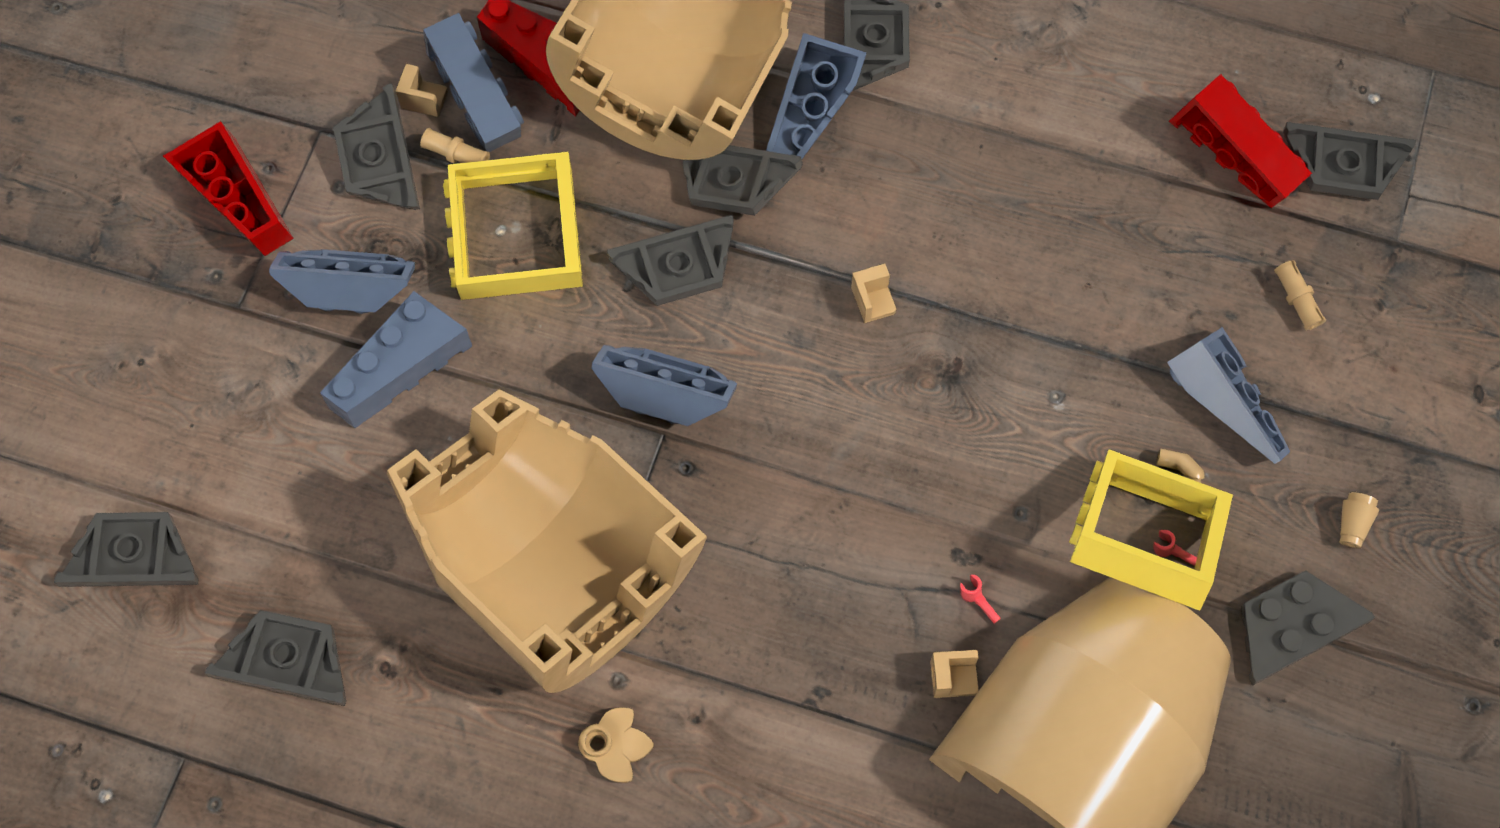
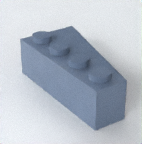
[423,13,524,152]
[320,291,472,428]

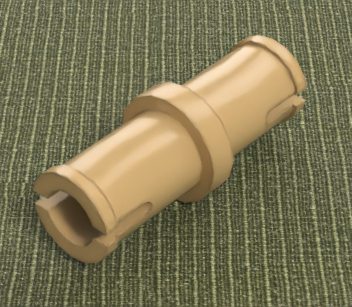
[420,128,490,163]
[1274,260,1326,331]

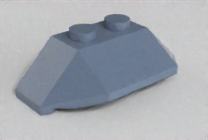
[269,249,415,314]
[591,345,737,426]

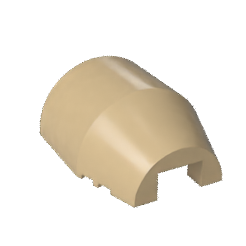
[546,0,792,160]
[387,389,707,693]
[929,577,1231,828]

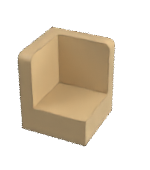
[396,64,448,117]
[851,264,896,323]
[930,650,978,698]

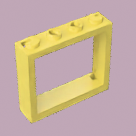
[443,152,583,300]
[1069,450,1233,611]

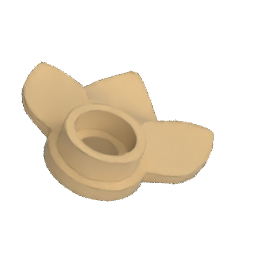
[578,708,654,783]

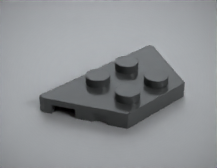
[844,0,910,91]
[333,83,420,210]
[1283,122,1416,200]
[682,145,803,216]
[607,215,734,306]
[54,512,199,587]
[1241,570,1375,685]
[205,610,346,706]

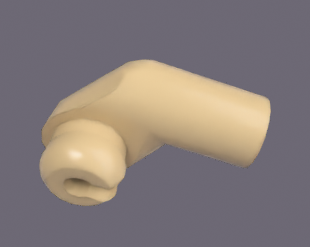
[1156,448,1205,483]

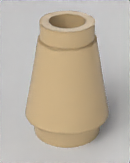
[1339,492,1379,549]

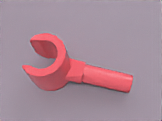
[1153,530,1197,566]
[960,575,1001,624]

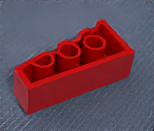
[477,0,580,117]
[1168,74,1312,208]
[163,121,294,256]

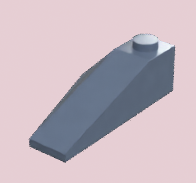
[766,33,866,159]
[1167,327,1290,464]

